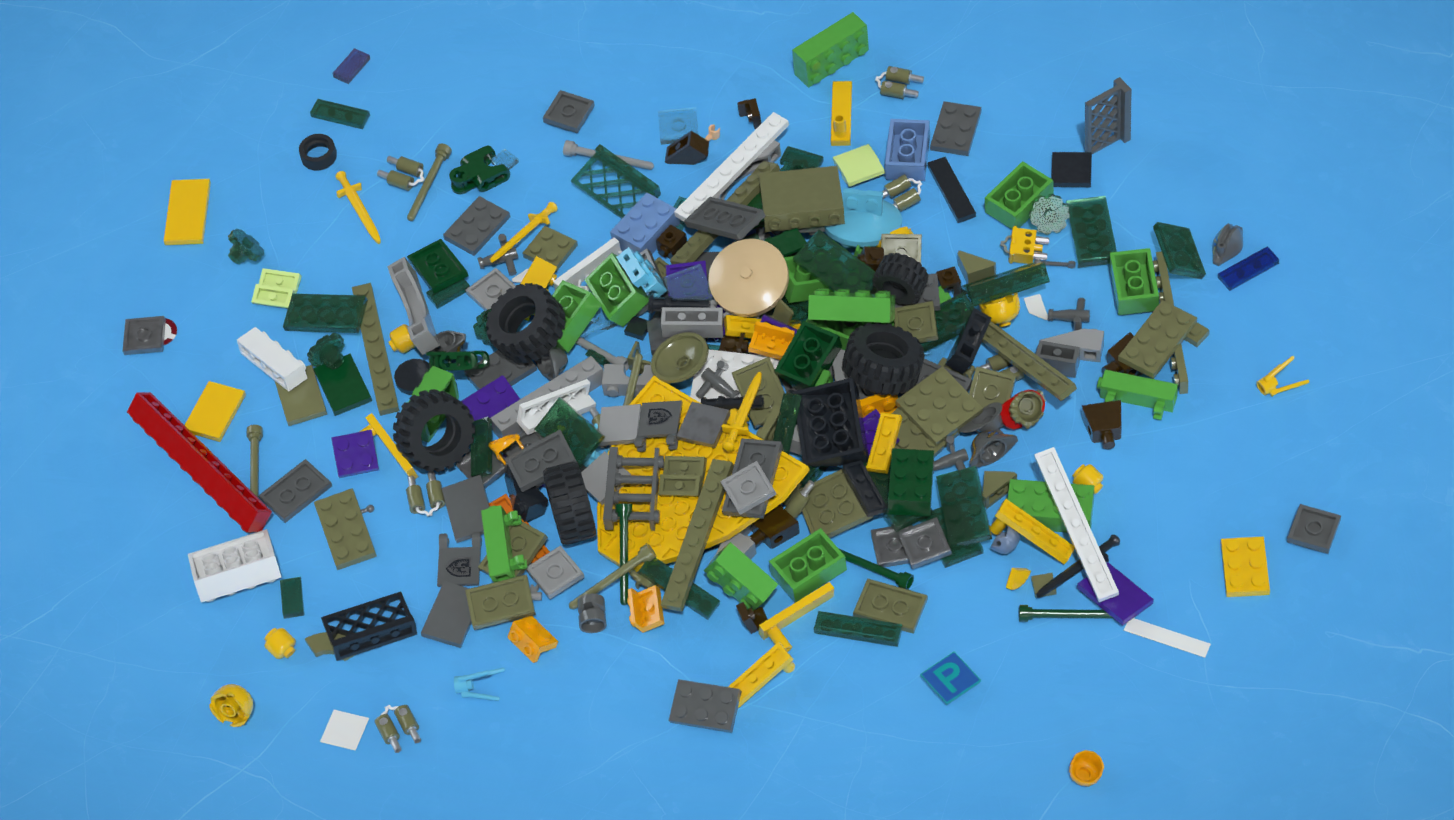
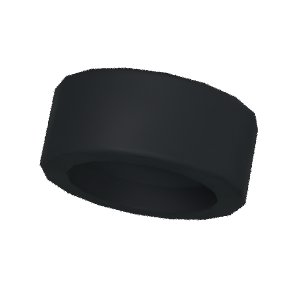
[299,134,337,171]

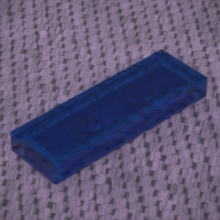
[1218,246,1279,291]

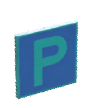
[920,651,981,705]

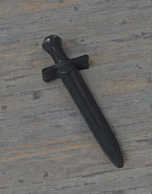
[1036,535,1120,598]

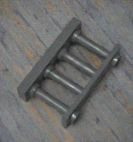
[603,447,664,531]

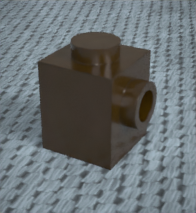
[656,224,687,259]
[857,246,884,277]

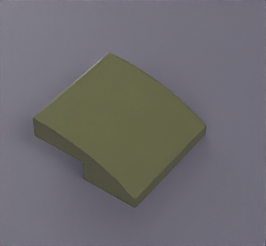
[658,456,707,497]

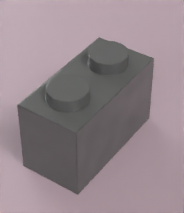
[1036,340,1080,378]

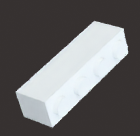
[237,327,307,392]

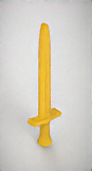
[335,171,381,244]
[490,202,558,263]
[721,372,762,451]

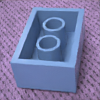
[885,119,930,181]
[610,193,680,254]

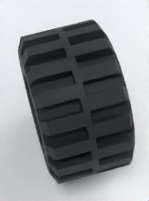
[872,253,929,305]

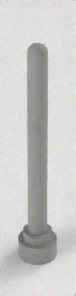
[563,140,654,170]
[576,337,629,371]

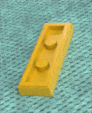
[866,412,902,474]

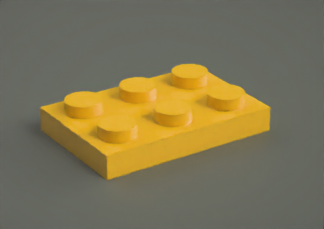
[1221,536,1270,597]

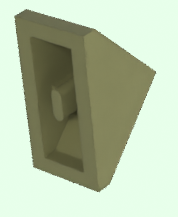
[957,250,996,286]
[983,471,1017,509]

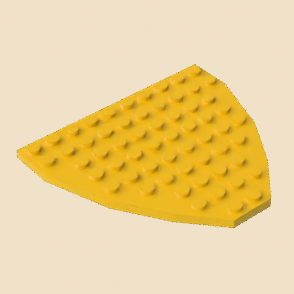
[597,376,810,573]

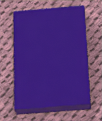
[1077,562,1154,625]

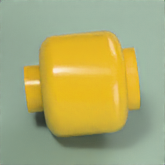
[388,324,416,354]
[1072,464,1104,494]
[264,628,296,659]

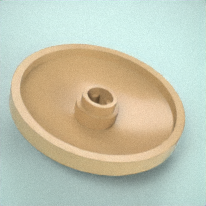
[708,239,789,317]

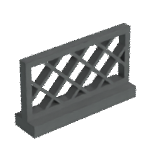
[1085,77,1132,154]

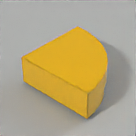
[1006,567,1031,590]

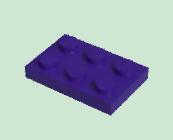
[461,375,520,441]

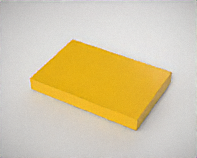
[185,381,246,442]

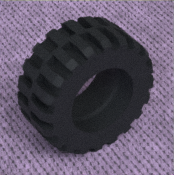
[486,283,566,363]
[842,322,925,395]
[393,389,475,472]
[543,461,597,545]

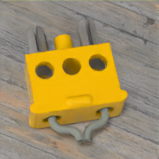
[1000,226,1050,264]

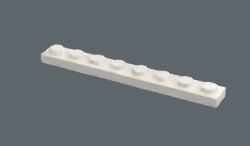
[674,112,789,221]
[1034,447,1119,602]

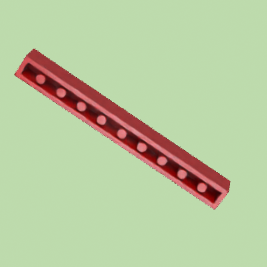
[127,392,272,533]

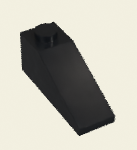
[945,308,991,374]
[504,465,548,522]

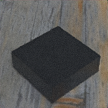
[624,316,648,340]

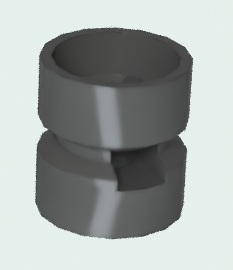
[577,593,607,633]

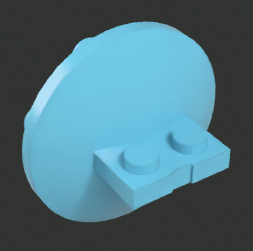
[824,188,902,248]

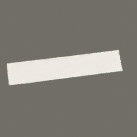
[1123,618,1211,658]

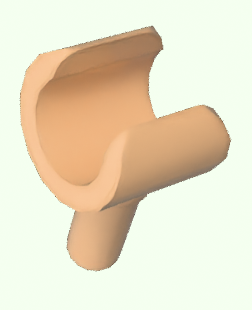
[705,124,720,141]

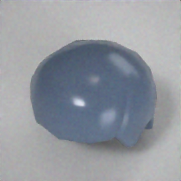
[990,525,1020,554]

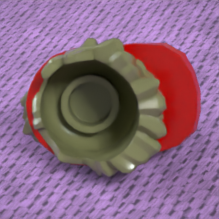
[1000,389,1046,430]

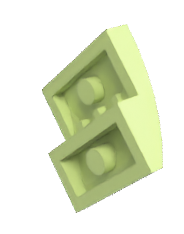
[833,144,885,187]
[251,268,302,309]

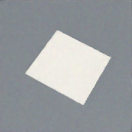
[320,710,369,751]

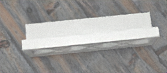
[553,237,622,292]
[516,379,596,435]

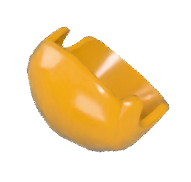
[1069,750,1104,787]

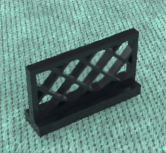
[321,591,417,661]

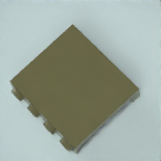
[759,166,845,232]

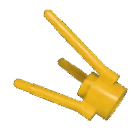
[1256,356,1309,397]

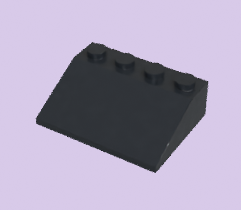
[793,377,869,466]

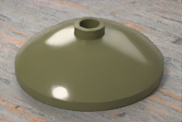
[651,332,709,383]

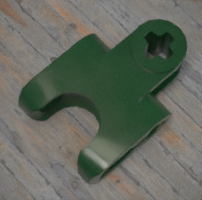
[449,145,510,194]
[426,350,490,372]

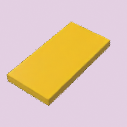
[164,179,211,245]

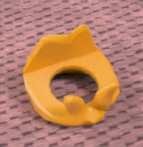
[488,433,524,465]

